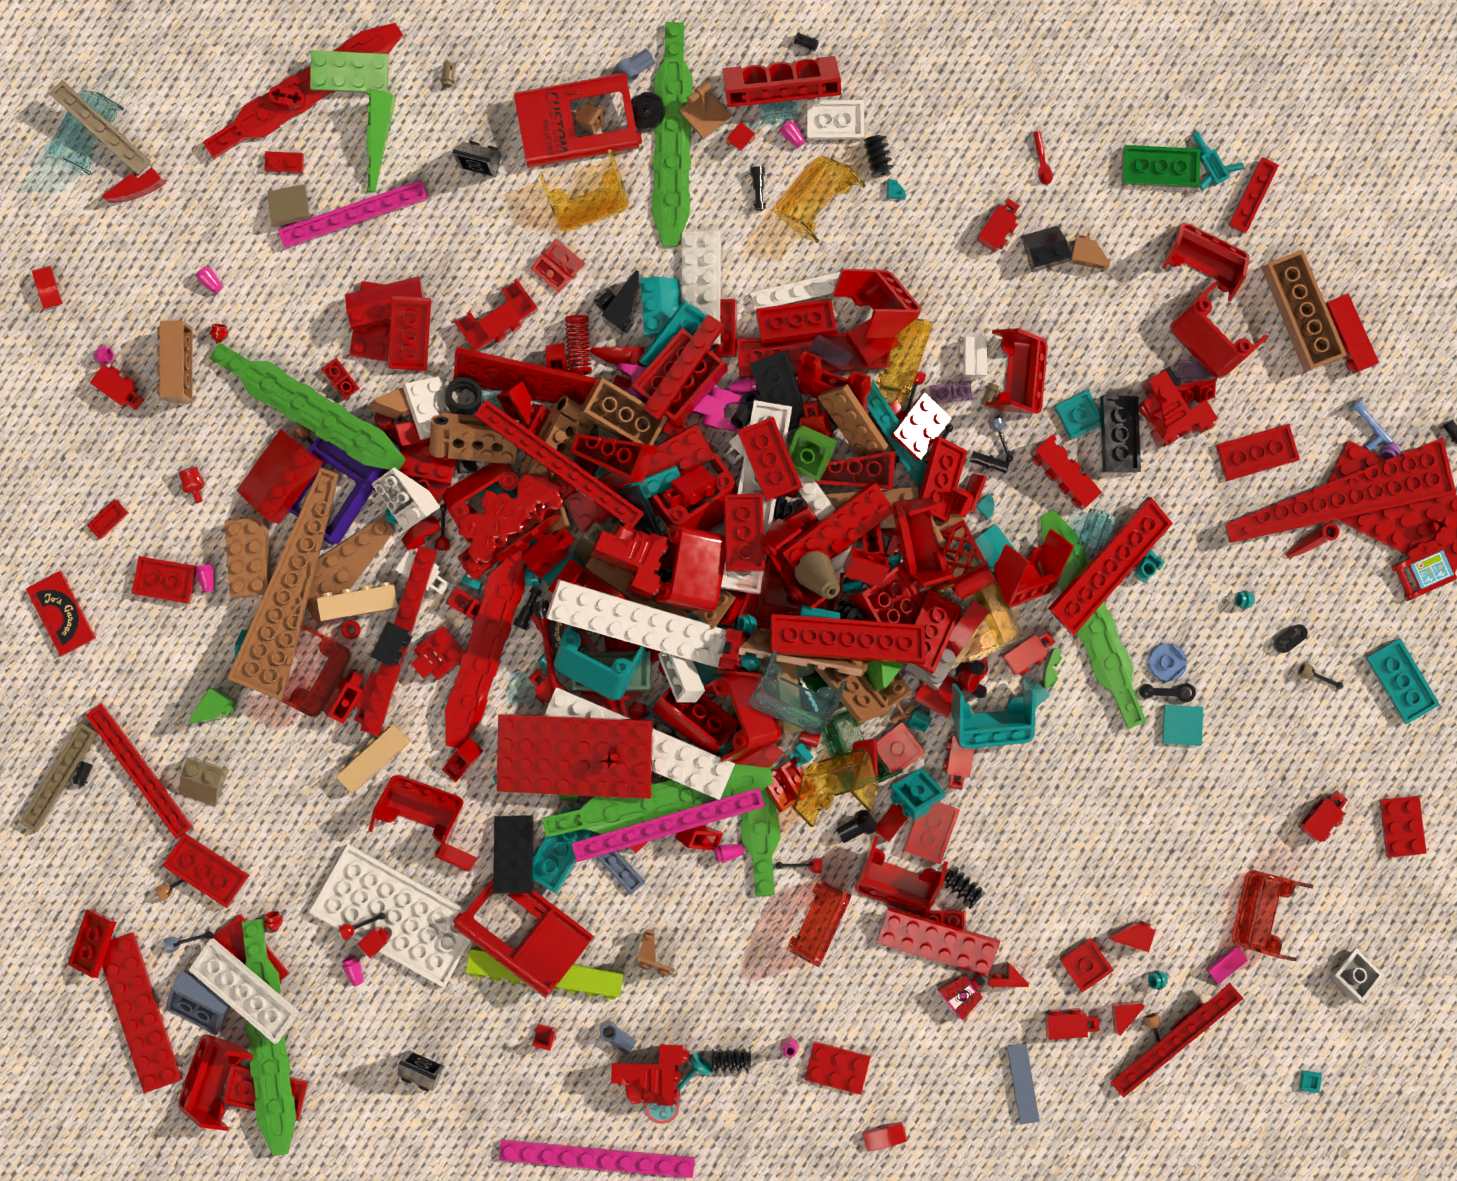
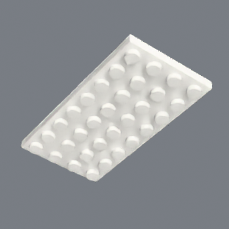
[309,844,483,988]

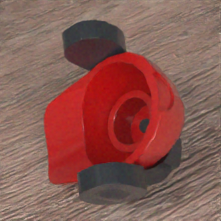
[956,656,988,698]

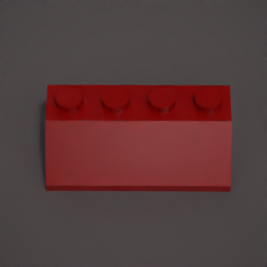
[345,276,425,332]

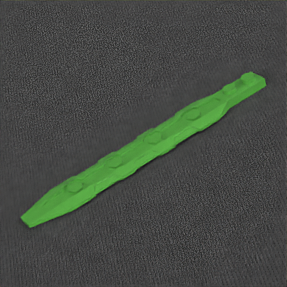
[652,22,693,247]
[209,342,406,470]
[1041,510,1147,729]
[732,702,780,896]
[542,764,774,837]
[242,919,296,1156]

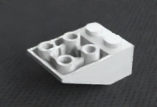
[372,468,440,531]

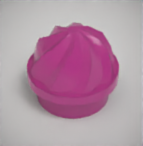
[93,346,114,365]

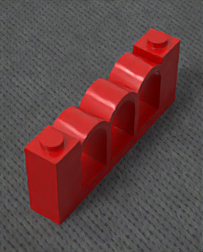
[722,56,841,108]

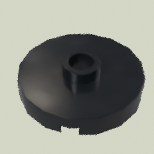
[631,92,665,131]

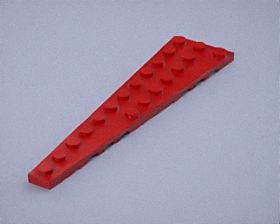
[1225,438,1456,543]

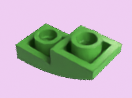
[1042,648,1062,688]

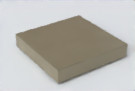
[268,184,310,227]

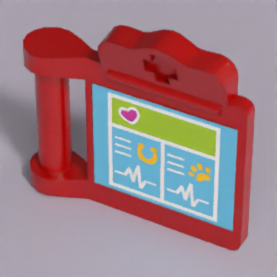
[1391,539,1457,601]

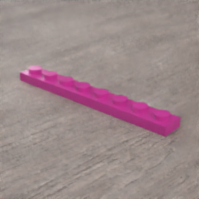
[278,180,428,249]

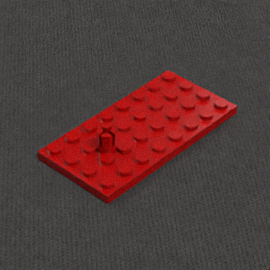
[1326,440,1457,572]
[497,714,653,799]

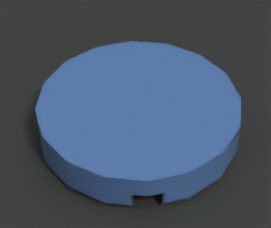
[1148,643,1187,682]

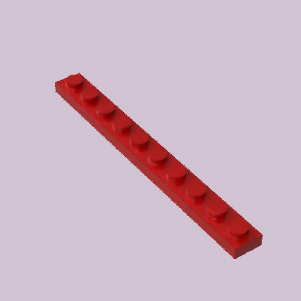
[474,400,644,528]
[360,546,438,736]

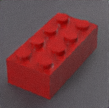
[652,687,740,755]

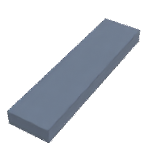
[592,832,646,895]
[1007,1043,1040,1125]

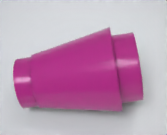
[779,120,806,149]
[195,266,224,295]
[729,376,758,394]
[195,564,215,593]
[714,844,744,863]
[341,955,364,986]
[780,1038,799,1058]

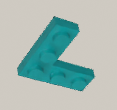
[622,465,681,533]

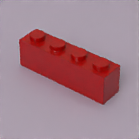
[1325,293,1379,375]

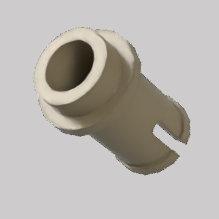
[440,61,456,88]
[981,383,1000,408]

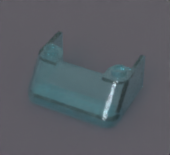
[46,90,124,175]
[749,650,846,734]

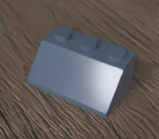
[166,971,231,1035]

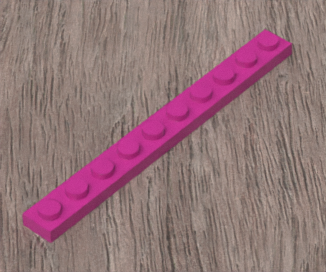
[572,788,765,862]
[499,1139,695,1178]

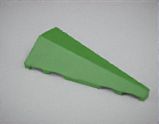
[367,88,396,192]

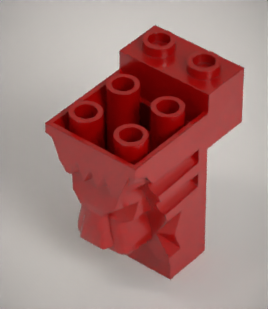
[1138,370,1218,447]
[590,524,668,601]
[548,558,630,601]
[611,1044,690,1106]

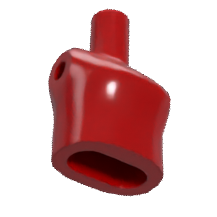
[178,466,205,503]

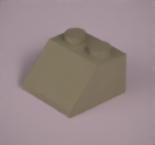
[179,757,229,806]

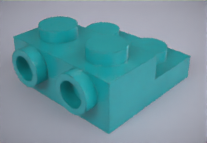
[890,767,946,821]

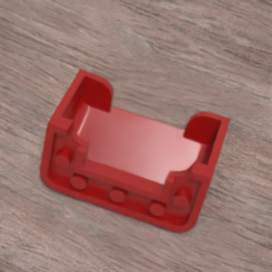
[657,525,726,612]

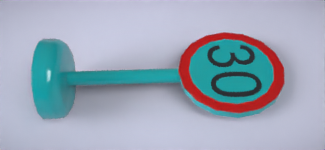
[645,1052,713,1124]

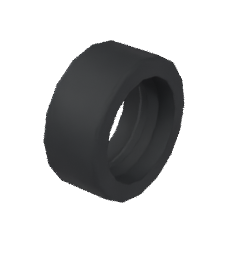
[445,377,482,415]

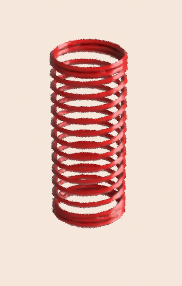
[565,315,592,375]

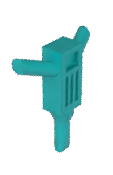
[1192,131,1245,191]

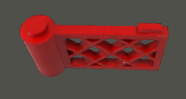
[935,520,997,600]

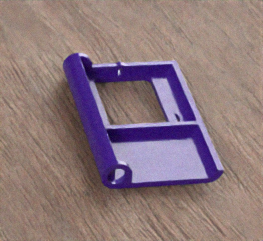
[289,436,400,545]

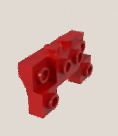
[454,278,539,352]
[796,351,871,411]

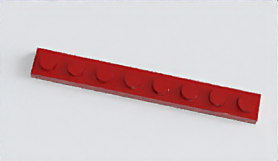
[462,462,581,581]
[85,704,193,839]
[1110,983,1244,1098]

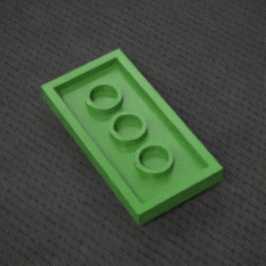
[310,50,388,93]

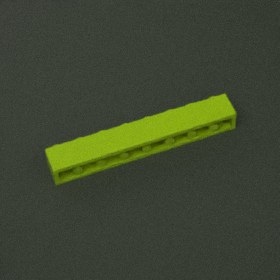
[466,947,624,1000]

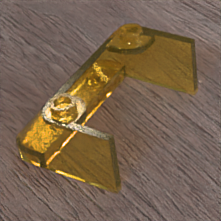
[539,149,629,232]
[773,156,866,243]
[876,318,933,402]
[936,571,1021,662]
[793,748,879,827]

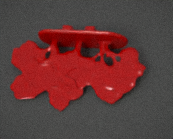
[458,473,563,563]

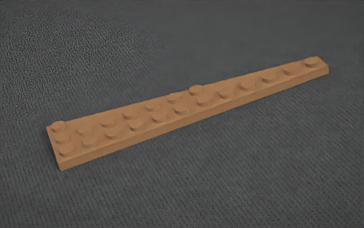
[227,467,339,701]

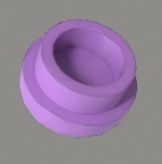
[1380,443,1400,460]

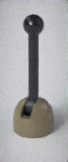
[1298,662,1343,689]

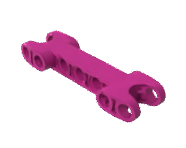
[617,363,742,431]

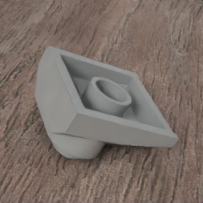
[904,649,956,690]
[1331,948,1384,1004]

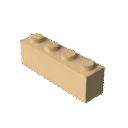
[317,582,398,622]
[336,724,411,794]

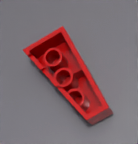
[570,434,657,483]
[1030,434,1102,510]
[815,451,896,490]

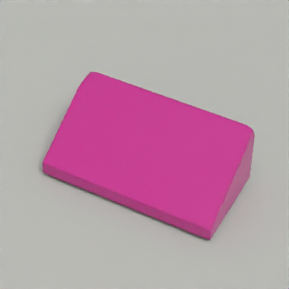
[1206,945,1248,984]

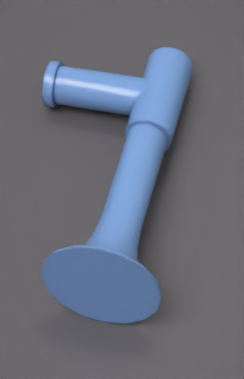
[1347,397,1392,451]

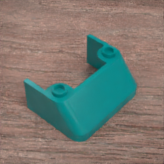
[554,625,647,701]
[952,677,1036,749]

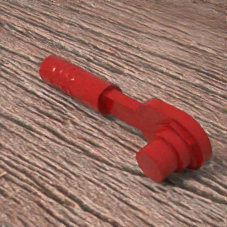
[1033,131,1053,185]

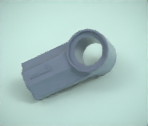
[615,48,655,84]
[600,1021,637,1055]

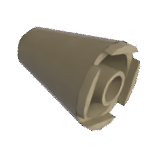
[795,551,840,599]

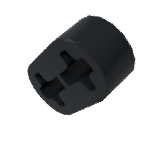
[1273,624,1308,653]

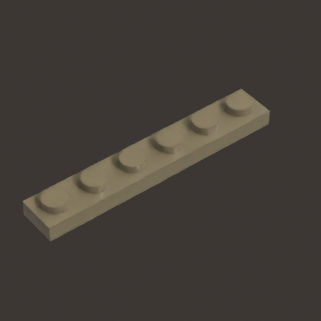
[49,80,151,176]
[19,722,98,832]

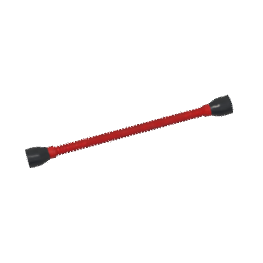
[533,600,558,696]

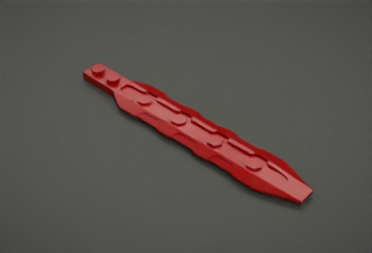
[203,23,403,159]
[445,543,530,749]

